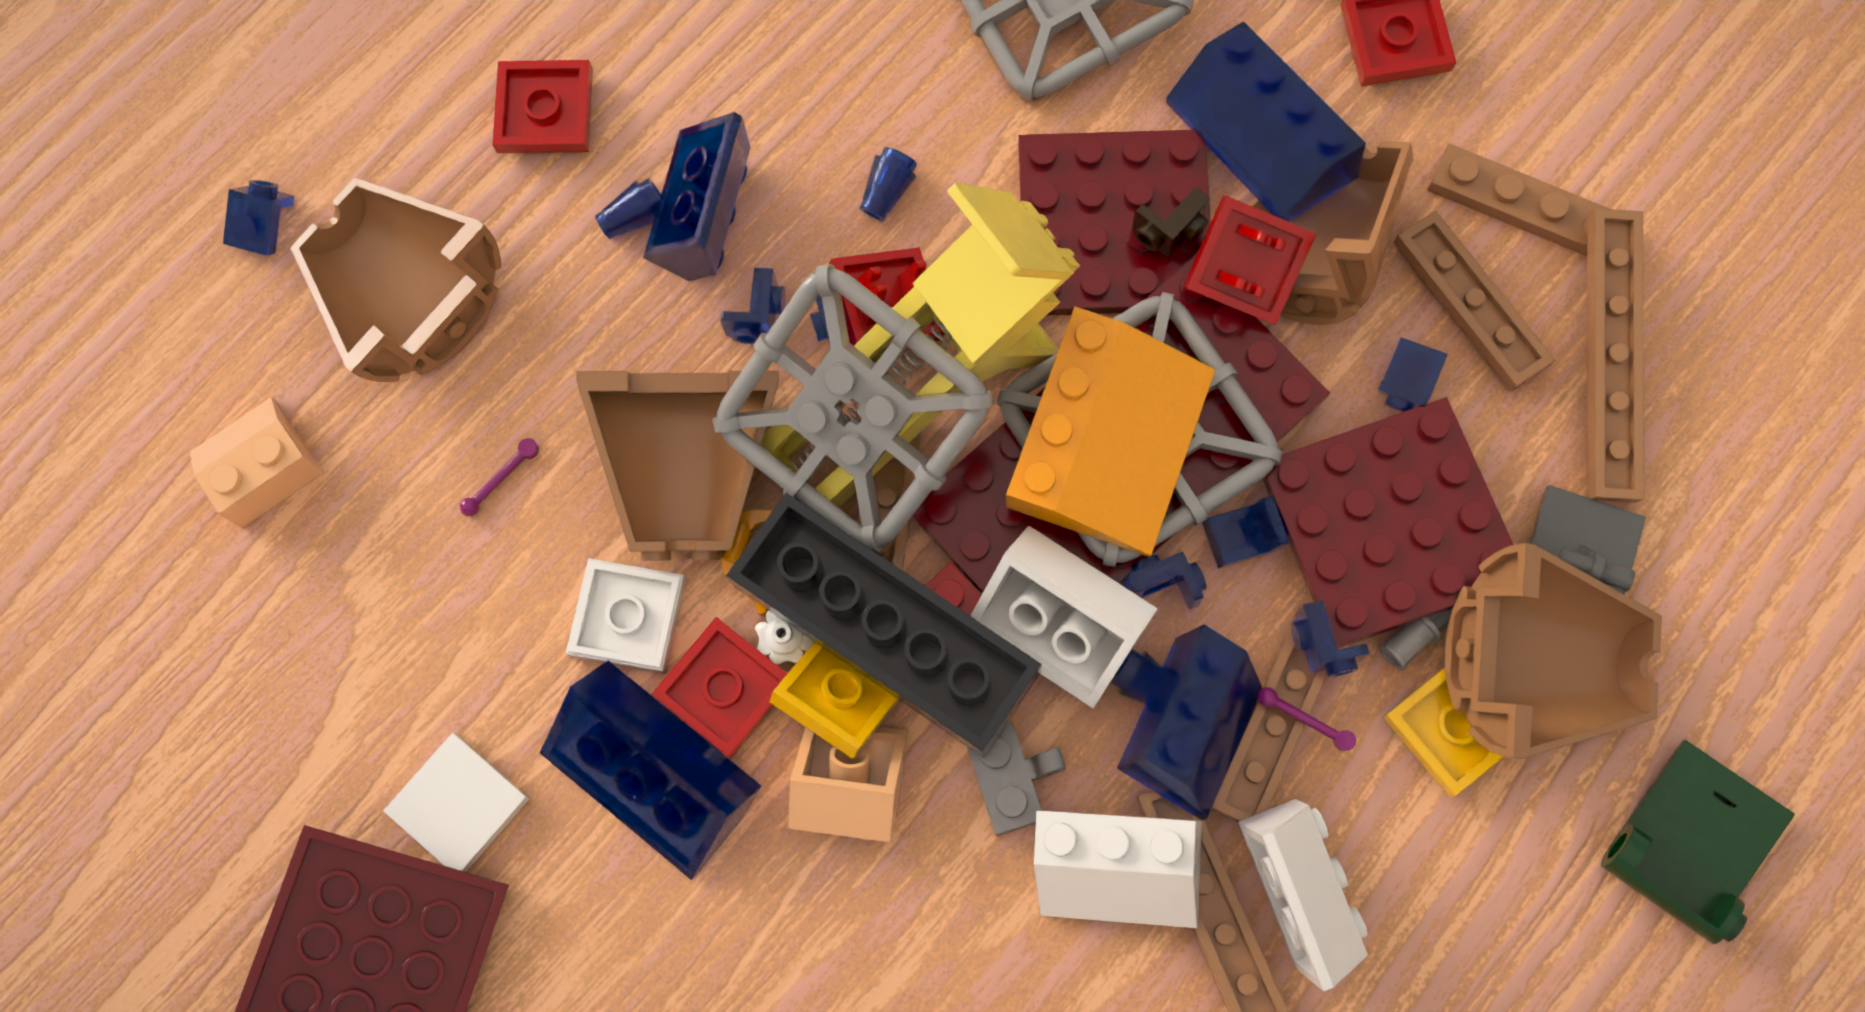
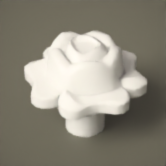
[755,611,814,666]

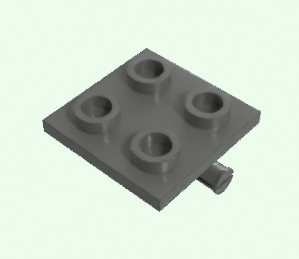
[1530,485,1646,595]

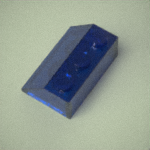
[643,112,751,281]
[1117,624,1262,821]

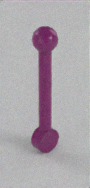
[460,438,539,516]
[1258,687,1356,751]

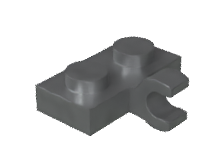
[967,721,1066,836]

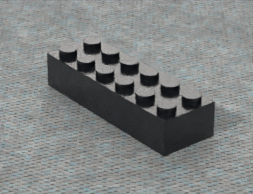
[726,493,1042,758]

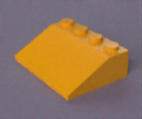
[1006,306,1216,557]

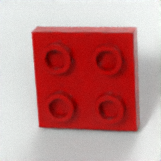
[1183,195,1317,325]
[829,247,945,346]

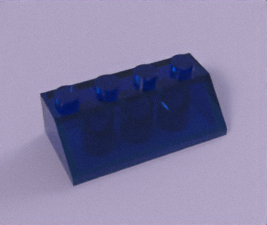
[1166,21,1366,222]
[540,660,762,880]

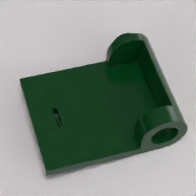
[1601,740,1795,944]

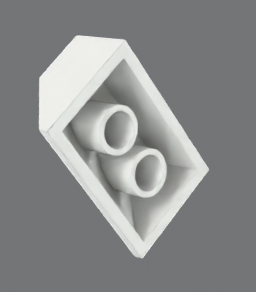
[971,526,1158,708]
[1238,799,1368,991]
[1034,811,1202,928]

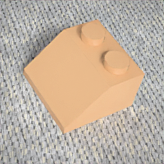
[190,397,324,528]
[788,726,908,842]

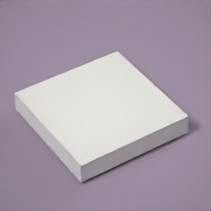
[565,558,686,674]
[383,732,530,872]

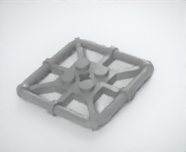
[960,0,1194,102]
[712,264,994,552]
[997,292,1282,567]

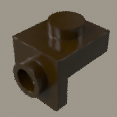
[1132,187,1210,258]

